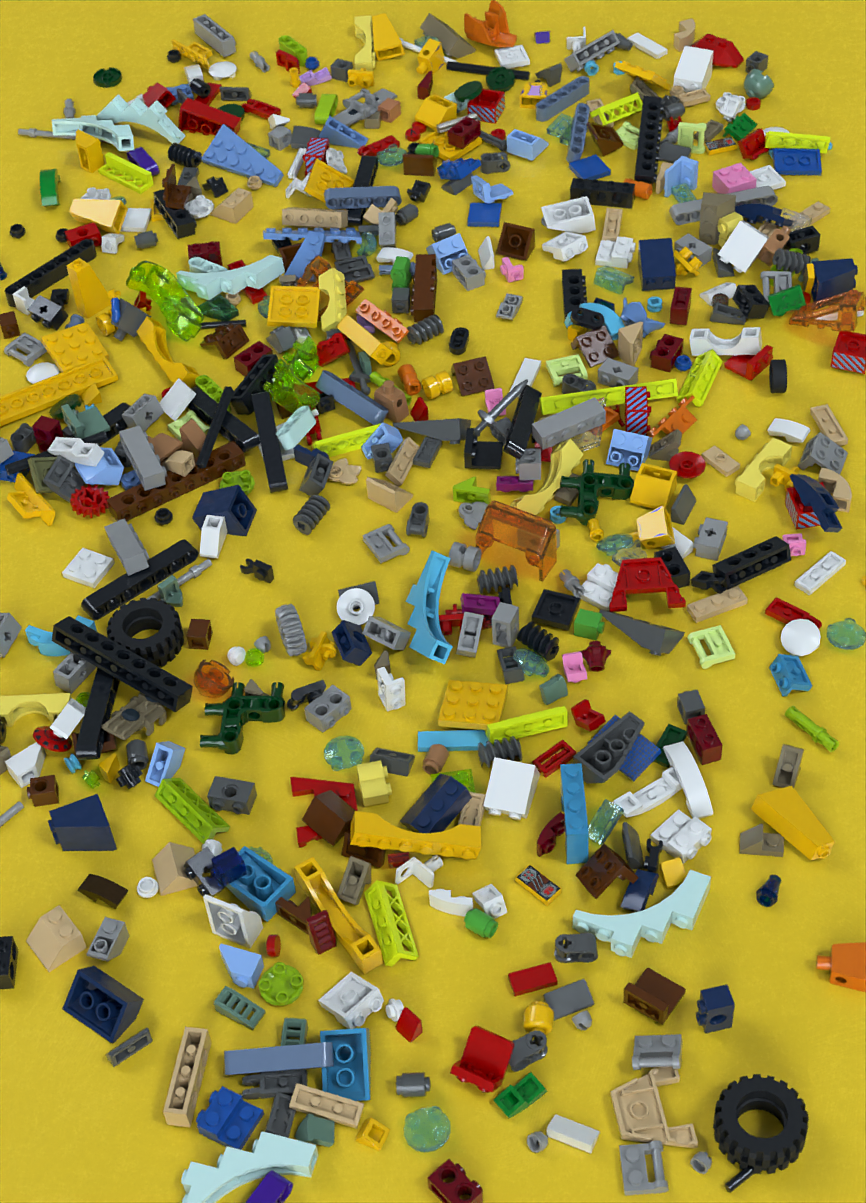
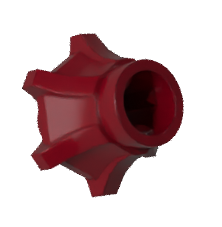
[580,641,611,672]

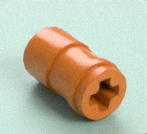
[623,178,653,199]
[398,364,421,395]

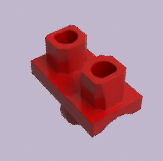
[439,604,464,636]

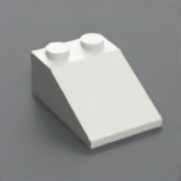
[541,196,596,234]
[203,894,263,949]

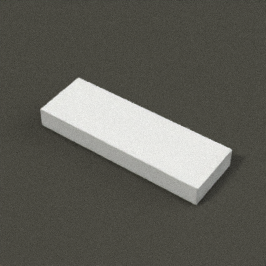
[627,32,668,59]
[510,358,541,397]
[794,551,846,596]

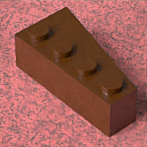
[410,254,437,322]

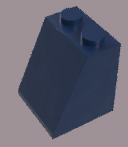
[638,238,676,291]
[811,258,858,309]
[192,485,257,536]
[48,794,117,851]

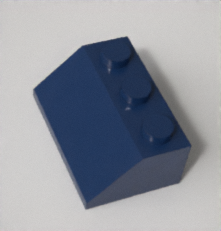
[400,774,472,833]
[63,966,144,1043]

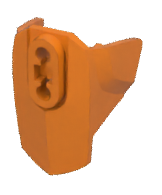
[464,0,517,47]

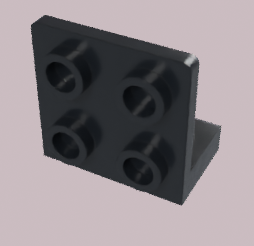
[464,428,503,469]

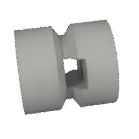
[448,542,482,572]

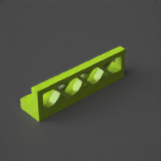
[154,778,230,844]

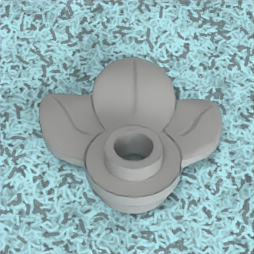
[458,502,493,530]

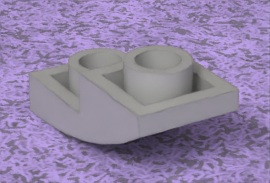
[496,293,523,320]

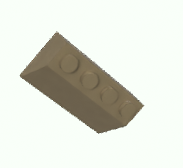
[420,13,476,59]

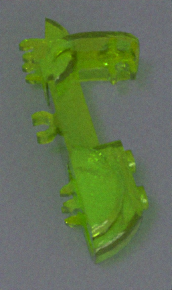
[126,261,204,342]
[263,335,320,413]

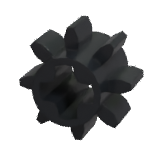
[116,764,143,789]

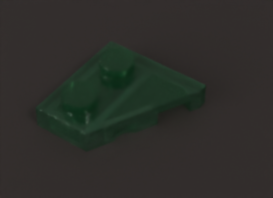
[194,294,239,321]

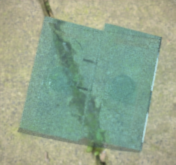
[547,113,588,145]

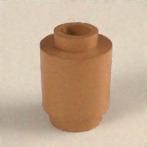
[423,744,449,775]

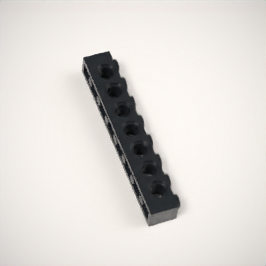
[634,96,664,186]
[52,616,193,712]

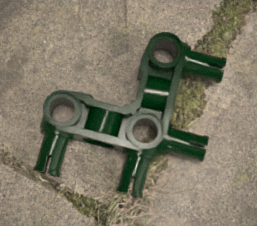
[560,459,634,526]
[200,682,285,755]

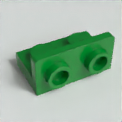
[723,113,758,141]
[767,285,806,316]

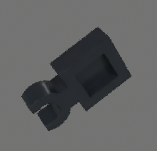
[50,289,70,309]

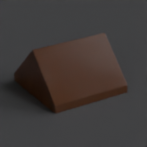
[587,122,624,157]
[403,154,437,176]
[496,222,535,261]
[302,790,356,846]

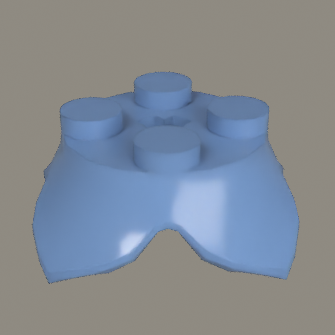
[620,298,665,338]

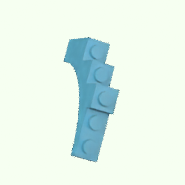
[406,550,453,664]

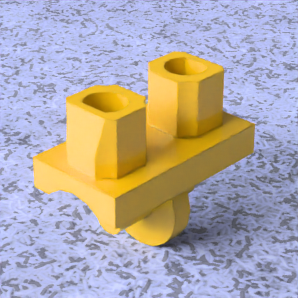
[348,68,375,88]
[673,246,703,277]
[770,463,801,491]
[302,631,337,671]

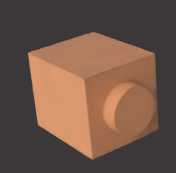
[378,98,401,123]

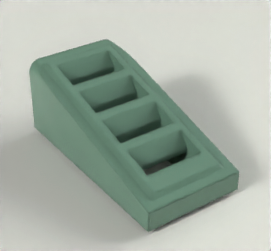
[214,986,266,1030]
[281,1018,308,1046]

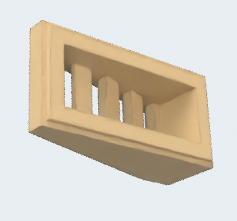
[656,162,673,194]

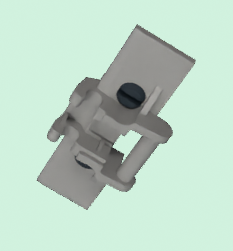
[333,88,397,127]

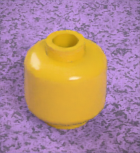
[383,341,401,366]
[523,1001,554,1035]

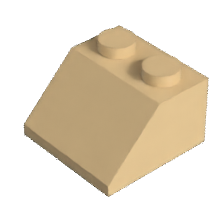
[210,188,253,224]
[26,905,87,972]

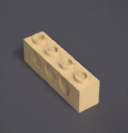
[282,207,348,228]
[163,1027,211,1127]

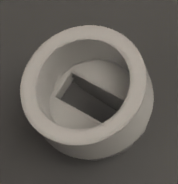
[735,424,751,440]
[254,636,271,653]
[572,1010,592,1031]
[527,1131,548,1153]
[690,1151,712,1174]

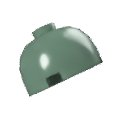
[744,69,774,99]

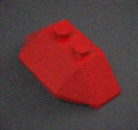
[690,33,744,68]

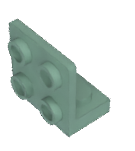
[61,404,110,439]

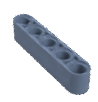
[536,76,589,122]
[566,103,590,163]
[324,186,402,209]
[316,370,389,425]
[224,1042,334,1075]

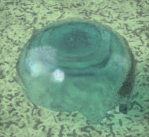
[357,232,377,257]

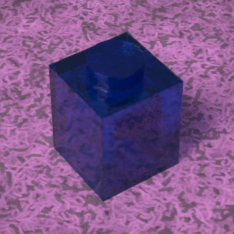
[211,847,247,886]

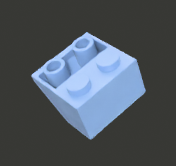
[507,129,549,161]
[426,233,469,275]
[606,429,653,471]
[74,447,124,486]

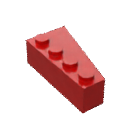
[178,97,242,136]

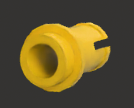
[289,68,301,88]
[587,518,604,542]

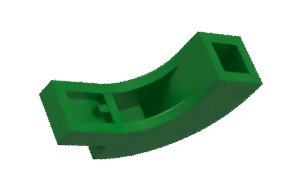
[40,169,61,206]

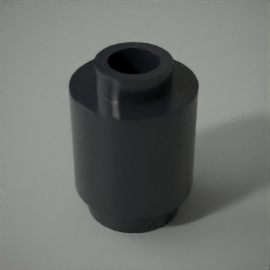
[190,79,211,98]

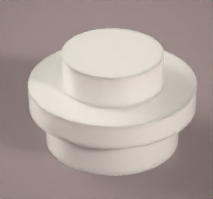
[227,646,246,666]
[137,877,159,898]
[386,999,404,1022]

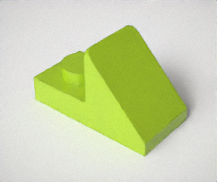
[453,477,491,505]

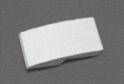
[376,247,413,264]
[767,418,810,443]
[429,889,473,916]

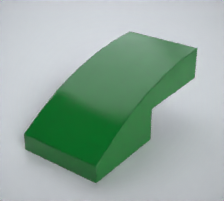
[494,1072,547,1118]

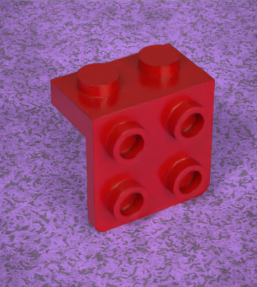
[724,344,773,381]
[450,1025,514,1093]

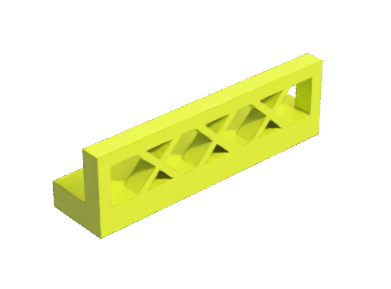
[590,92,643,125]
[765,131,830,153]
[98,152,154,194]
[676,349,723,408]
[313,423,381,457]
[484,706,568,745]
[364,880,419,967]

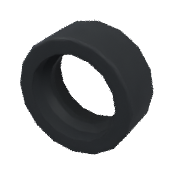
[769,359,787,393]

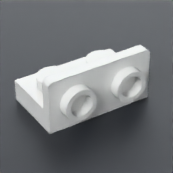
[377,667,406,712]

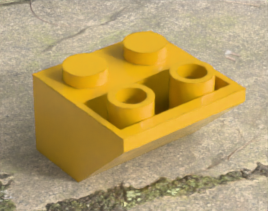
[414,93,457,130]
[76,130,105,173]
[630,463,677,509]

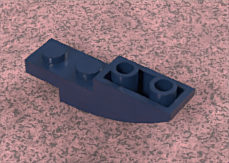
[735,203,793,227]
[790,474,842,533]

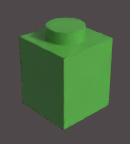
[574,609,605,641]

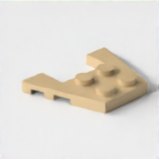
[610,1067,698,1148]

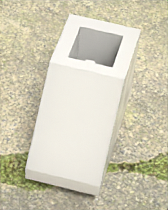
[200,515,227,559]
[50,698,86,739]
[5,742,46,788]

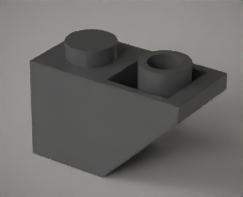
[266,326,298,354]

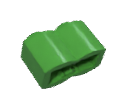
[390,256,412,291]

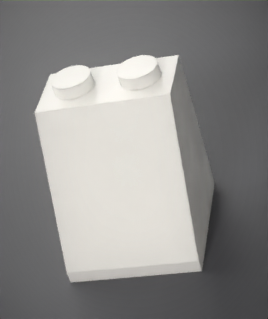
[673,46,713,93]
[718,220,769,273]
[484,757,540,820]

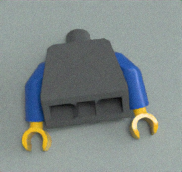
[108,289,151,341]

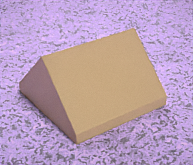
[618,322,643,366]
[366,477,413,513]
[152,842,198,896]

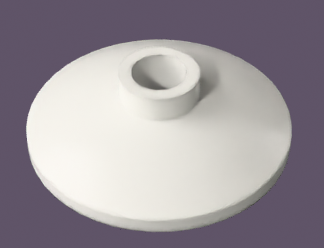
[337,588,375,625]

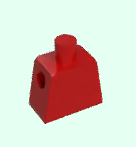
[142,83,176,109]

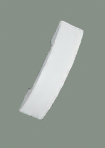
[663,741,713,819]
[613,766,682,817]

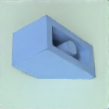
[361,422,403,459]
[145,741,186,787]
[219,943,264,989]

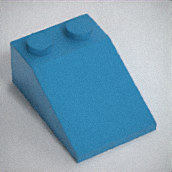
[216,846,296,922]
[320,1028,371,1101]

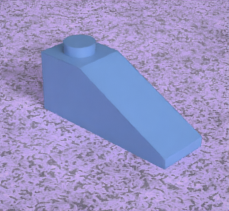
[318,116,368,148]

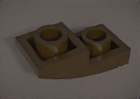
[77,874,129,910]

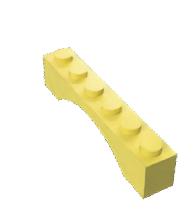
[355,15,376,71]
[506,438,584,527]

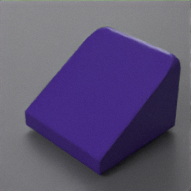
[534,31,550,44]

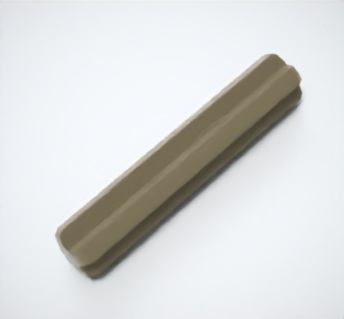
[436,113,478,133]

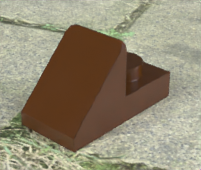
[275,896,312,935]

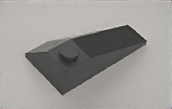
[393,418,471,444]
[599,610,685,656]
[573,711,645,784]

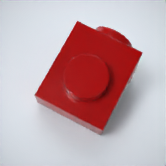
[571,699,606,732]

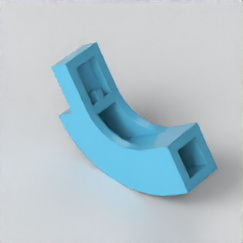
[564,303,625,341]
[25,615,97,656]

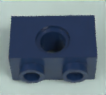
[331,620,372,666]
[696,984,735,1034]

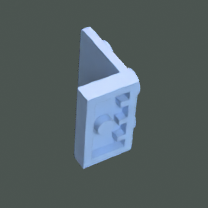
[664,156,698,198]
[471,175,513,203]

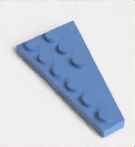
[202,124,284,187]
[263,228,362,244]

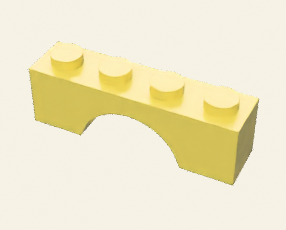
[319,268,347,333]
[735,438,792,502]
[0,693,72,727]

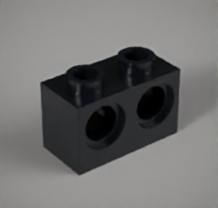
[732,285,770,319]
[654,546,690,588]
[0,936,18,989]

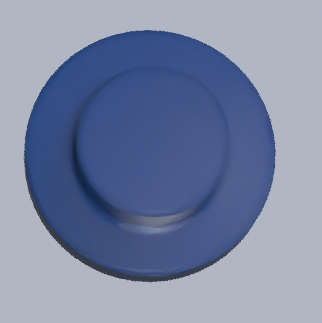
[305,57,319,70]
[674,355,692,371]

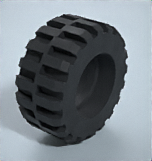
[107,598,184,667]
[713,1074,809,1174]

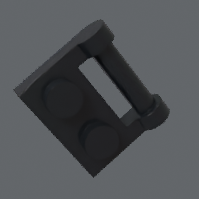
[287,680,326,711]

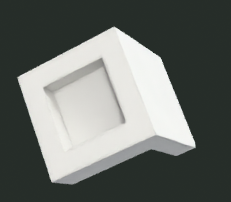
[13,287,35,316]

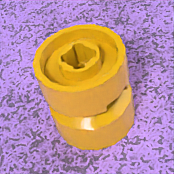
[96,309,118,336]
[422,370,453,400]

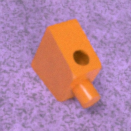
[816,942,866,992]

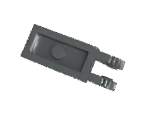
[242,1069,308,1100]

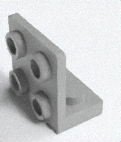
[798,432,848,475]

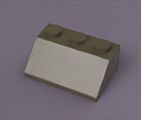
[699,192,736,245]

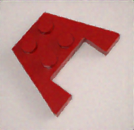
[609,557,686,612]
[290,777,358,848]

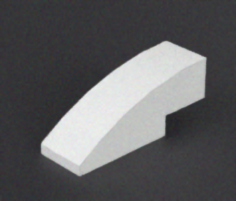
[183,64,204,85]
[47,437,105,467]

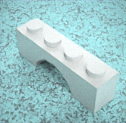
[689,327,762,356]

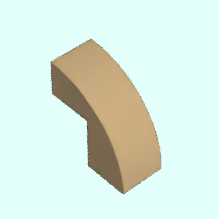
[674,18,695,52]
[161,451,195,477]
[818,467,852,513]

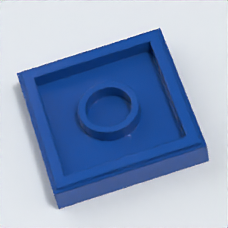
[569,154,611,180]
[468,203,502,227]

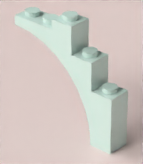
[96,94,185,144]
[52,115,134,151]
[176,255,285,300]
[573,870,711,958]
[181,1131,318,1203]

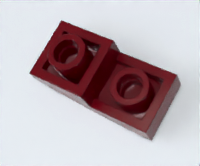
[537,812,565,857]

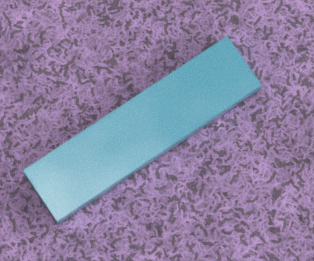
[418,730,488,752]

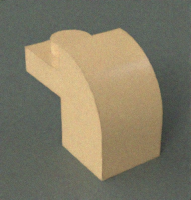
[363,198,398,225]

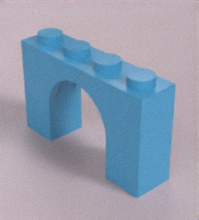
[560,763,589,864]

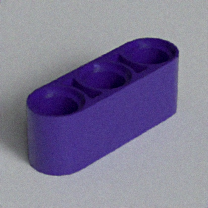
[127,147,160,176]
[245,1170,293,1203]

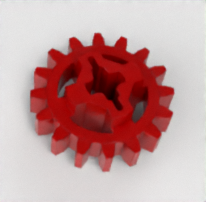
[70,484,110,518]

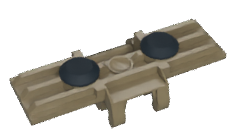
[102,692,167,740]

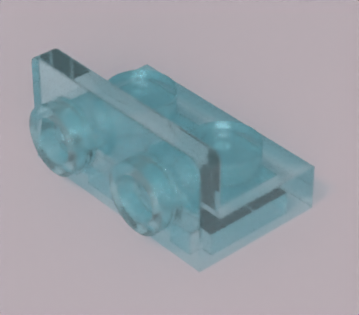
[594,266,634,294]

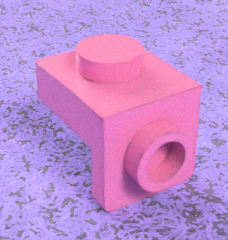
[500,257,524,283]
[485,388,506,416]
[782,533,806,556]
[562,651,587,683]

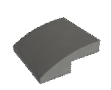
[290,126,321,150]
[334,255,375,286]
[43,455,85,503]

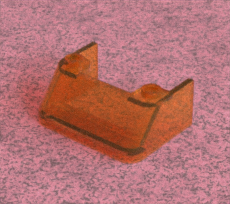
[475,501,557,582]

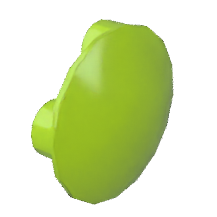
[219,470,255,495]
[258,962,304,1006]

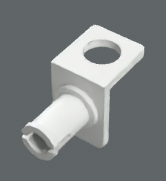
[566,27,586,53]
[286,172,312,199]
[395,855,443,888]

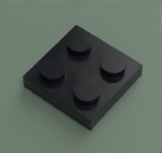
[532,589,581,631]

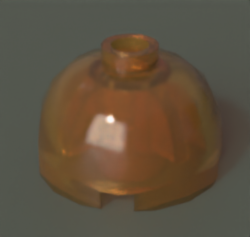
[193,660,234,698]

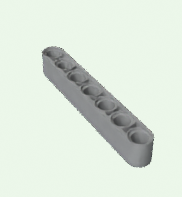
[669,186,778,225]

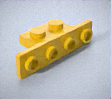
[171,39,213,69]
[7,473,55,526]

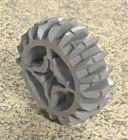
[275,604,307,657]

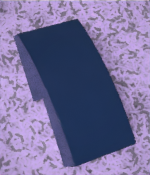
[293,444,329,466]
[621,869,659,912]

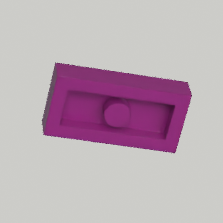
[496,476,533,492]
[460,593,500,615]

